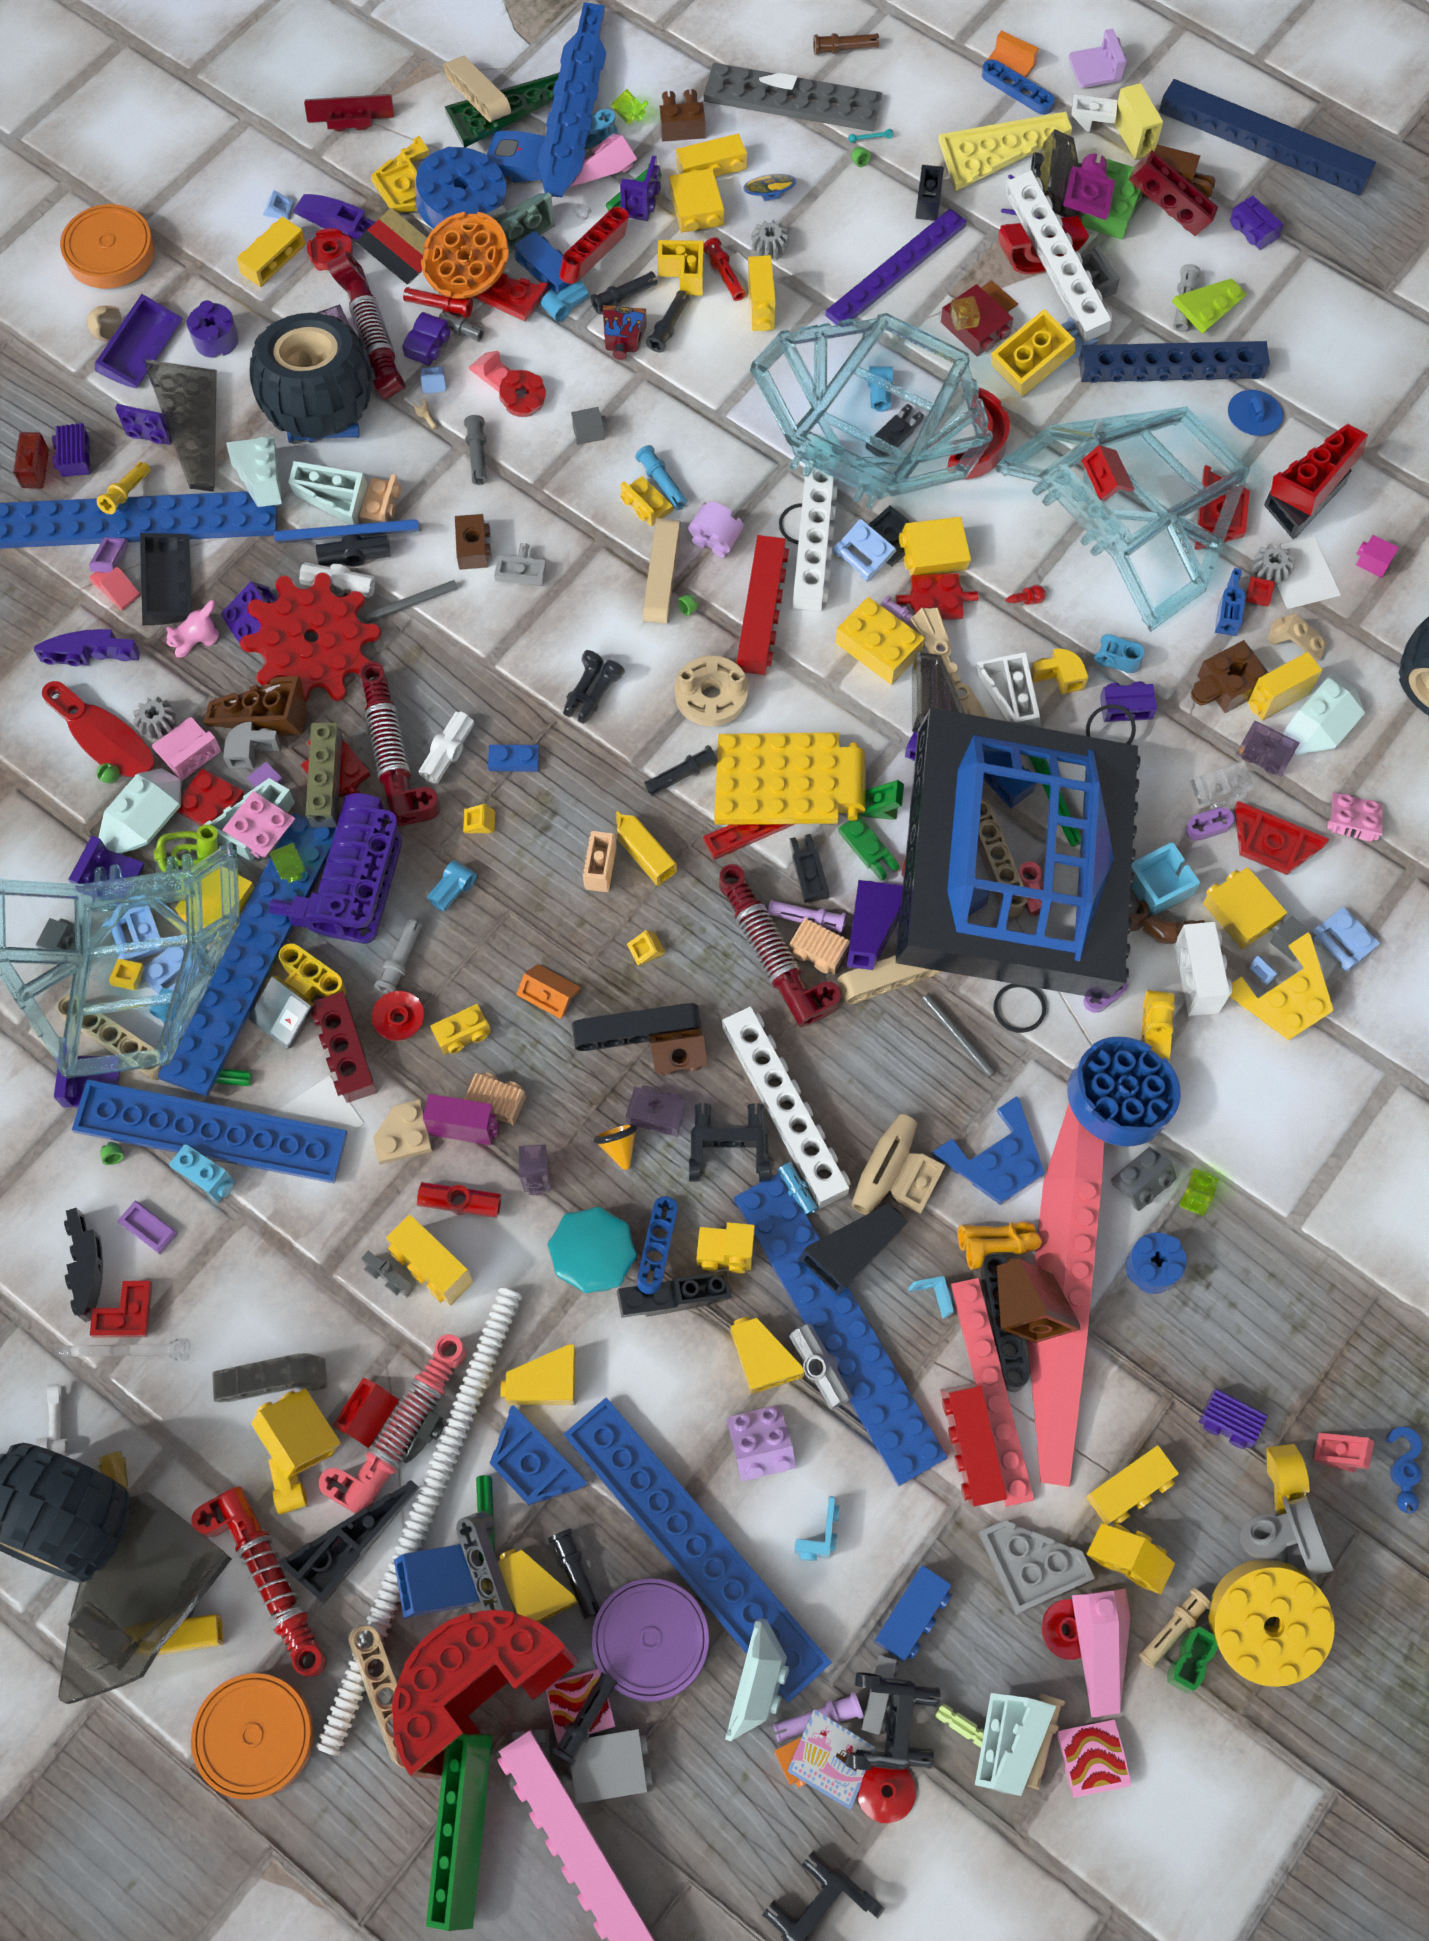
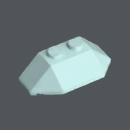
[1278,673,1365,755]
[99,768,182,855]
[725,1618,789,1741]

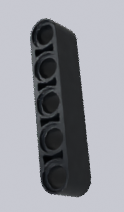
[572,1003,702,1051]
[980,1254,1029,1392]

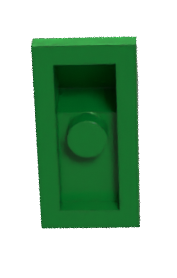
[858,780,904,820]

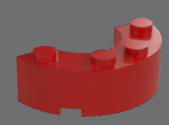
[998,216,1089,274]
[946,386,1010,480]

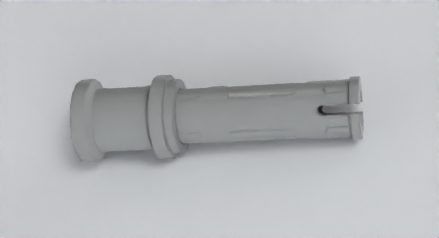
[1173,264,1201,331]
[374,919,423,994]

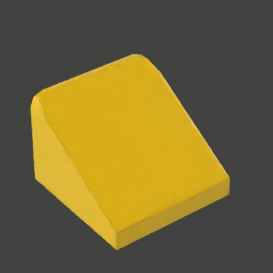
[463,804,495,833]
[627,930,666,966]

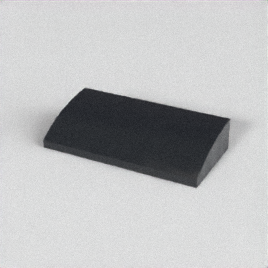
[140,533,192,626]

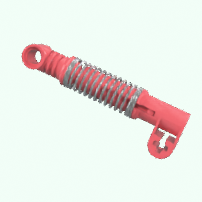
[319,1334,467,1514]

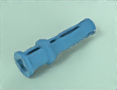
[635,445,688,510]

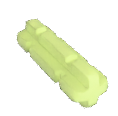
[936,1704,984,1748]

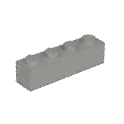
[861,1655,899,1736]

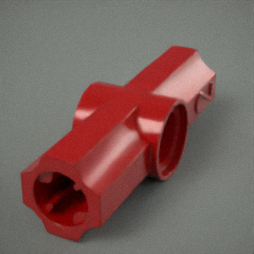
[417,1182,502,1218]

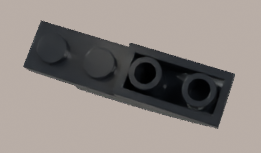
[64,1208,103,1322]
[617,1271,732,1318]

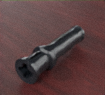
[590,271,658,314]
[646,290,690,353]
[644,745,719,796]
[548,1528,600,1619]
[551,1672,618,1766]

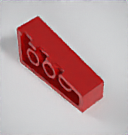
[1270,424,1368,516]
[940,1383,1007,1507]

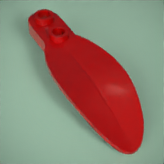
[42,681,154,777]

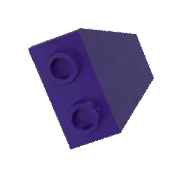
[847,880,903,970]

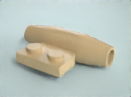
[851,1114,945,1215]

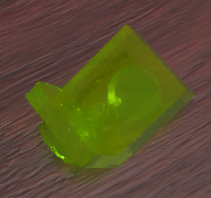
[610,89,649,125]
[269,843,306,884]
[1179,1168,1219,1216]

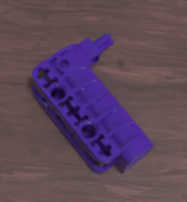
[268,793,402,944]

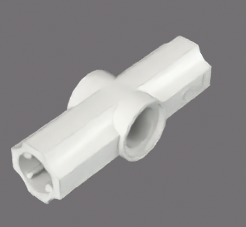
[299,562,375,598]
[418,711,475,784]

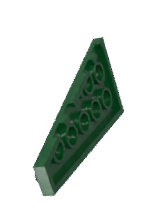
[444,72,560,148]

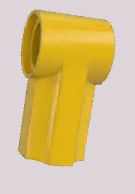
[268,1458,308,1515]

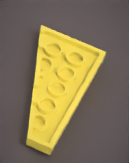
[938,112,1072,192]

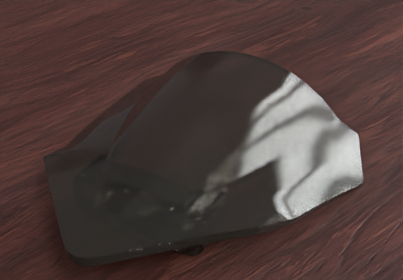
[58,1491,232,1704]

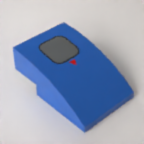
[486,131,545,183]

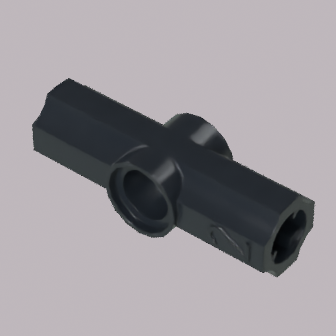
[315,534,391,567]

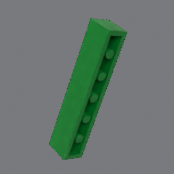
[426,1732,493,1931]

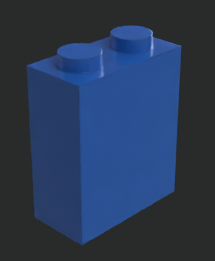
[394,1544,479,1618]

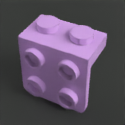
[1069,29,1127,88]
[727,1405,796,1482]

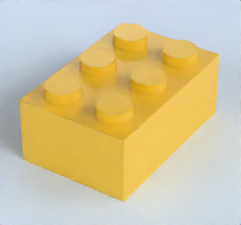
[991,309,1076,397]
[835,596,925,685]
[386,1214,474,1306]

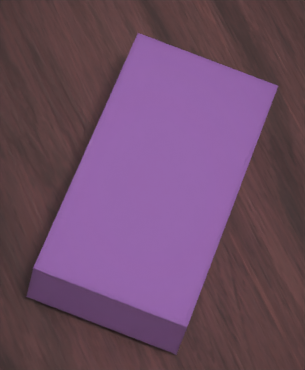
[89,537,129,573]
[118,1200,178,1254]

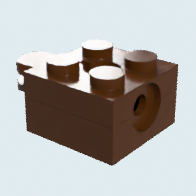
[1142,144,1216,198]
[1191,640,1269,713]

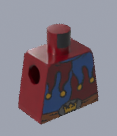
[603,305,647,360]

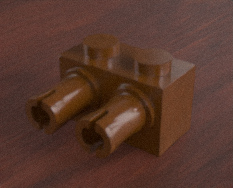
[659,89,705,142]

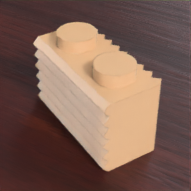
[582,831,617,892]
[789,918,850,974]
[464,1072,526,1126]

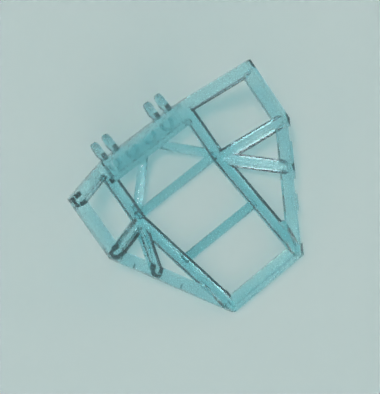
[750,313,993,509]
[995,406,1250,632]
[0,842,240,1078]

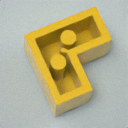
[657,240,704,296]
[697,1222,755,1273]
[1087,1523,1175,1595]

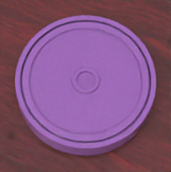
[592,1578,709,1702]

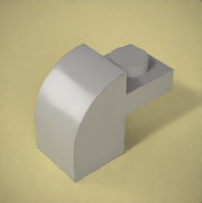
[224,722,281,769]

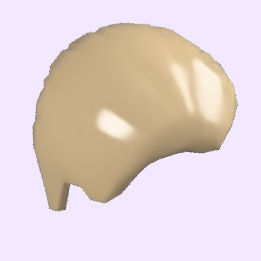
[87,306,122,342]

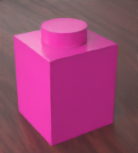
[1356,535,1399,578]

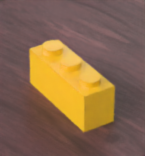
[676,133,747,177]
[236,216,306,287]
[1086,1445,1179,1525]

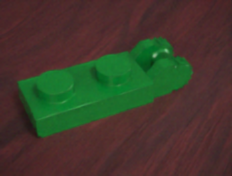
[838,814,900,880]

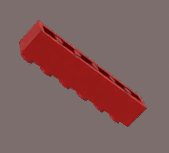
[737,535,790,675]

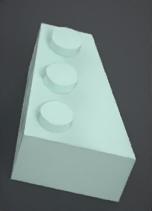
[226,437,282,507]
[288,461,368,525]
[204,778,295,861]
[975,1693,1056,1796]

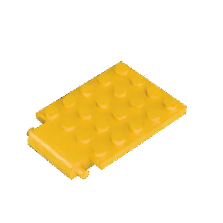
[714,732,866,825]

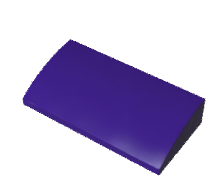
[95,294,183,389]

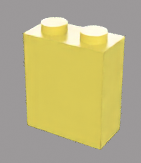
[1114,83,1163,160]

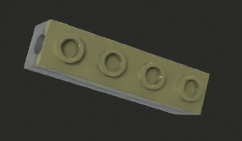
[306,723,343,828]

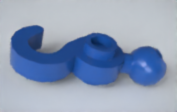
[1385,1427,1422,1514]

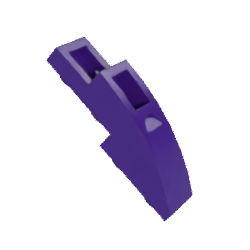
[293,194,375,240]
[34,629,140,667]

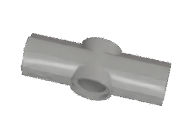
[789,1323,853,1410]

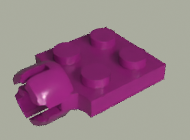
[1063,153,1115,220]

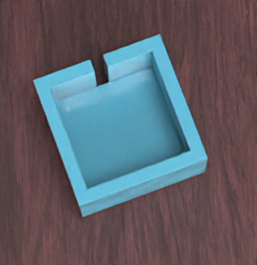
[1131,842,1200,916]

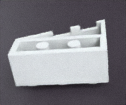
[977,652,1041,728]

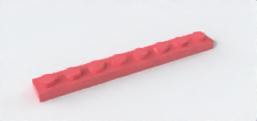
[950,1278,1034,1507]

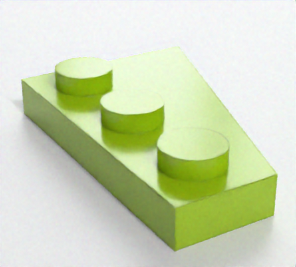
[1171,278,1247,334]

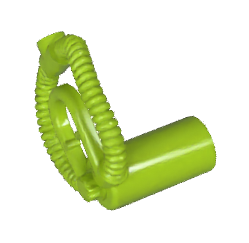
[153,824,218,881]

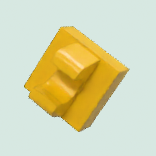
[109,959,144,991]

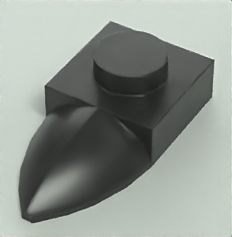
[403,1411,444,1463]

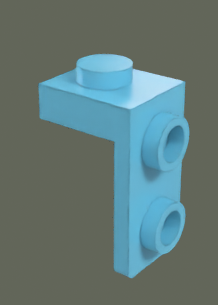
[169,1145,235,1203]
[794,1496,840,1561]

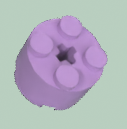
[688,501,744,558]

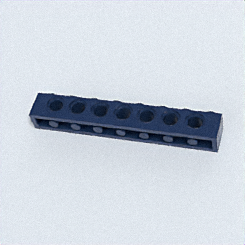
[1079,341,1270,383]

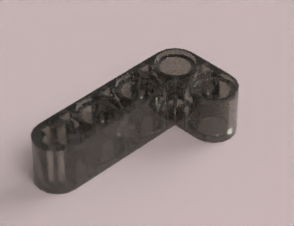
[212,1353,327,1402]

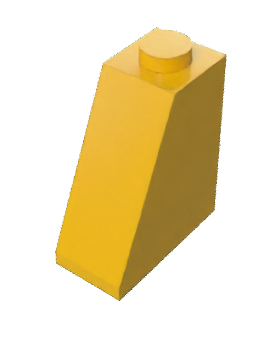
[730,1317,804,1395]
[500,1344,576,1405]
[497,1549,578,1623]

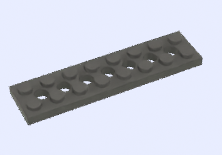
[704,62,882,132]

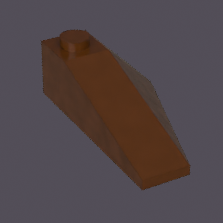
[203,676,308,735]

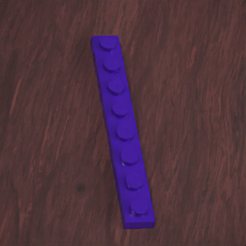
[825,208,966,329]

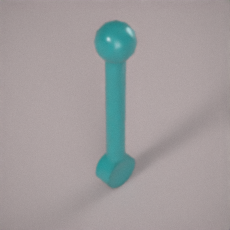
[848,129,894,143]

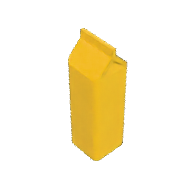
[616,811,677,886]
[125,1614,224,1659]

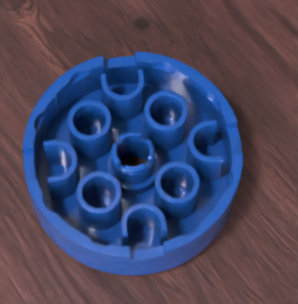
[415,147,506,229]
[1067,1037,1181,1146]

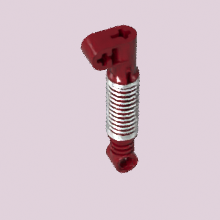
[327,251,406,400]
[360,662,440,826]
[719,864,841,1027]

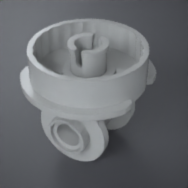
[1240,1496,1334,1583]

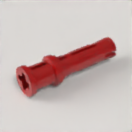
[703,237,746,301]
[403,287,473,318]

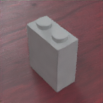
[571,1729,653,1804]

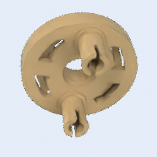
[674,656,748,727]

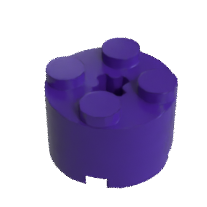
[186,300,238,358]

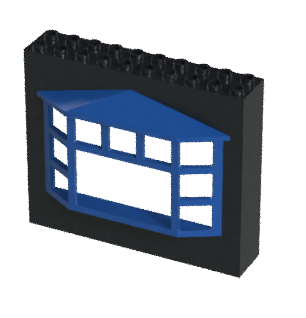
[895,707,1141,999]

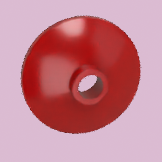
[372,991,424,1041]
[1041,1599,1082,1660]
[857,1767,916,1823]

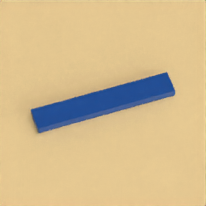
[274,519,421,543]

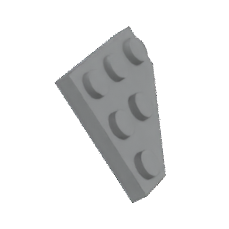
[978,1520,1095,1615]

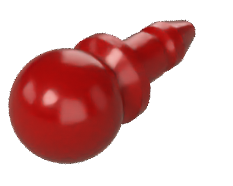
[1005,585,1046,605]

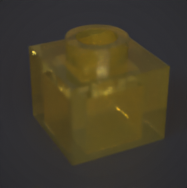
[950,296,980,330]

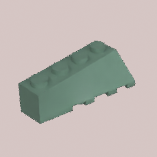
[496,192,555,254]

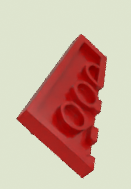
[473,274,549,322]

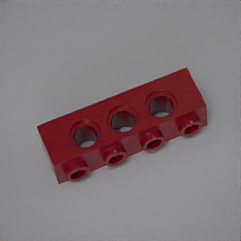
[1128,150,1218,236]
[312,991,377,1103]

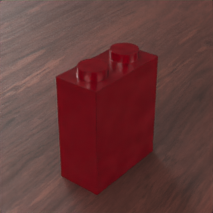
[941,284,1014,356]

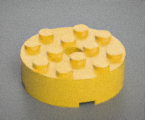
[1208,1559,1334,1687]

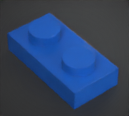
[488,745,539,772]

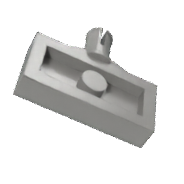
[494,543,546,586]

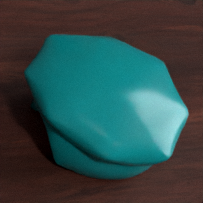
[547,1206,637,1294]

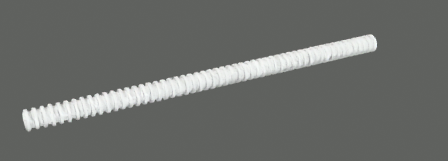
[315,1287,522,1757]

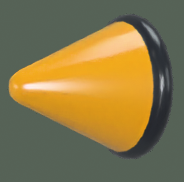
[594,1124,637,1170]

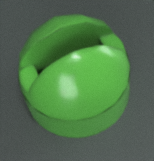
[851,147,871,167]
[678,594,699,616]
[96,763,120,784]
[100,1142,124,1165]

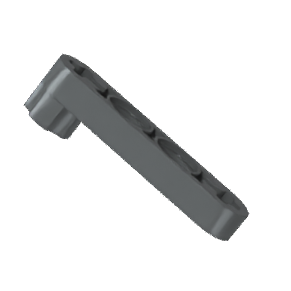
[456,1511,514,1612]

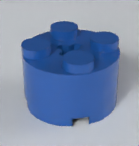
[1125,1232,1186,1294]

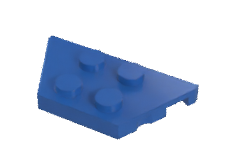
[490,1405,588,1506]

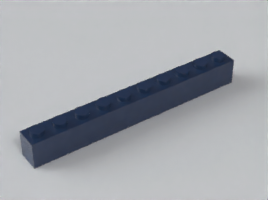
[1159,79,1376,196]

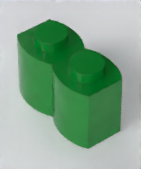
[1167,1627,1218,1693]

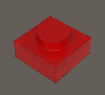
[1245,576,1275,607]

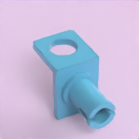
[908,1276,955,1319]

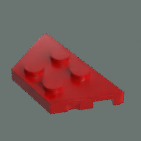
[1194,465,1250,550]
[1234,801,1329,875]

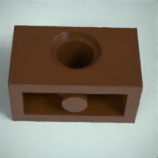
[455,514,492,570]
[650,1028,708,1075]

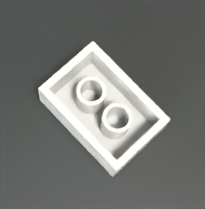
[1174,922,1232,1016]

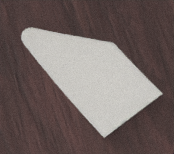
[759,72,798,90]

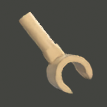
[413,398,437,430]

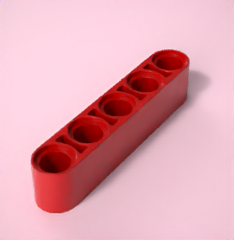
[559,207,629,284]

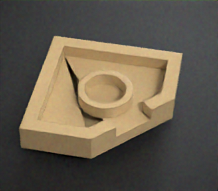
[373,1099,432,1165]

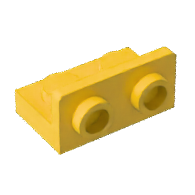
[620,476,673,527]
[430,1003,492,1055]

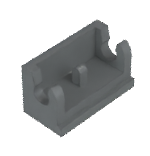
[1080,246,1120,299]

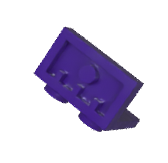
[620,155,661,221]
[115,404,180,445]
[221,581,277,644]
[68,836,144,907]
[54,1047,121,1108]

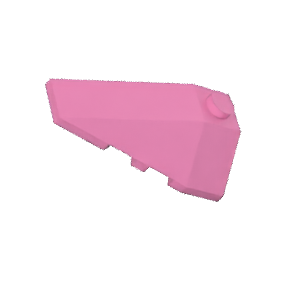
[570,134,637,187]
[1072,1588,1131,1717]

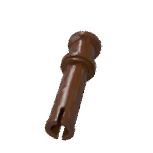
[813,33,879,55]

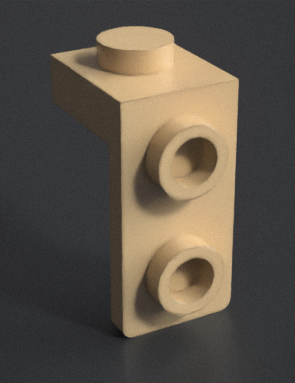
[1267,613,1327,661]

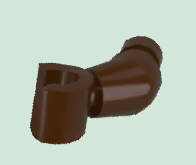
[1129,899,1205,944]

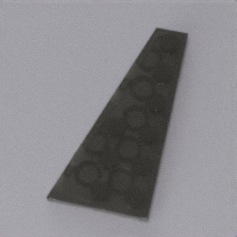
[145,359,217,492]

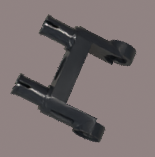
[689,1103,770,1182]
[845,1672,941,1770]
[762,1850,885,1941]

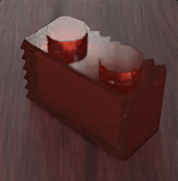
[13,432,50,489]

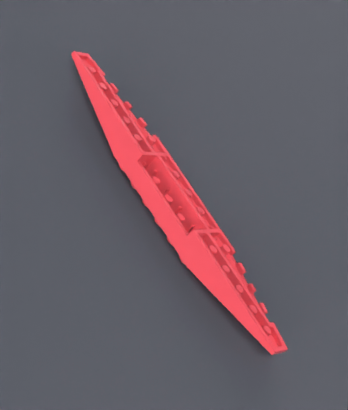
[1027,1104,1104,1487]

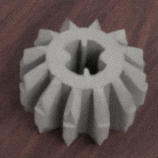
[751,219,789,259]
[1252,543,1294,586]
[133,696,176,740]

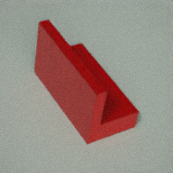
[1081,445,1135,501]
[332,1377,399,1448]

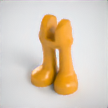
[957,1221,1042,1270]

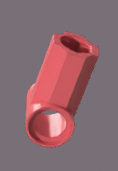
[1018,861,1052,916]

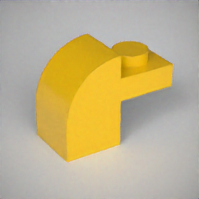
[1030,648,1088,695]
[1266,1444,1310,1515]

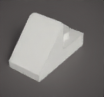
[1071,95,1117,132]

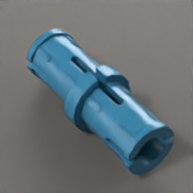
[777,1162,819,1216]

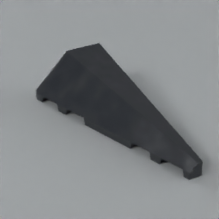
[278,1480,419,1604]

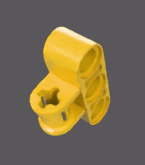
[279,944,346,1001]
[1141,989,1175,1062]

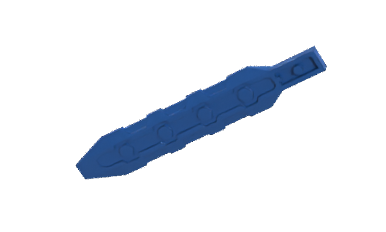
[538,2,606,198]

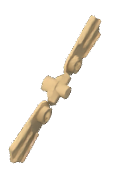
[910,608,989,718]

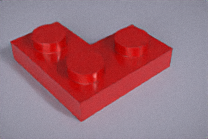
[89,1281,152,1338]

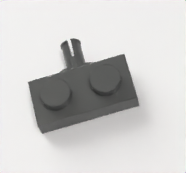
[361,1250,414,1298]

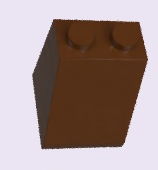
[997,1258,1081,1343]

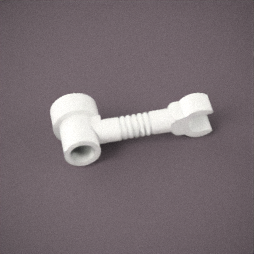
[35,1384,68,1456]

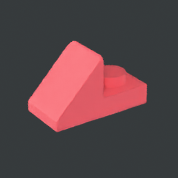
[469,351,511,392]
[89,567,141,611]
[1313,1433,1374,1473]

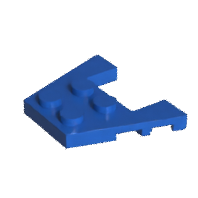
[932,1096,1045,1205]

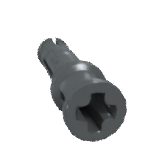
[464,415,487,485]

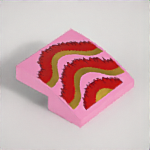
[546,1669,616,1744]
[1057,1720,1131,1798]

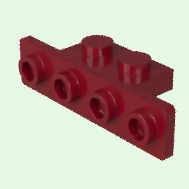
[304,94,394,132]

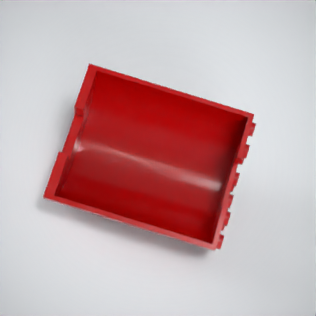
[391,1610,579,1780]

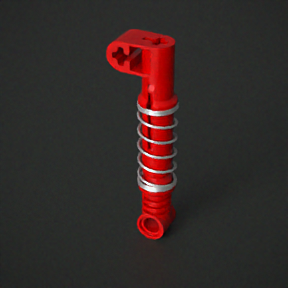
[191,1486,327,1677]

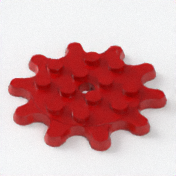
[240,572,382,702]

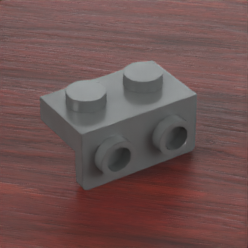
[1111,1146,1177,1211]

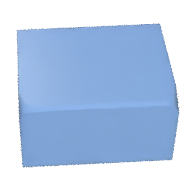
[263,190,294,219]
[421,366,446,394]
[1249,956,1280,985]

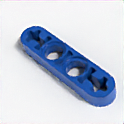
[982,59,1054,115]
[637,1196,678,1294]

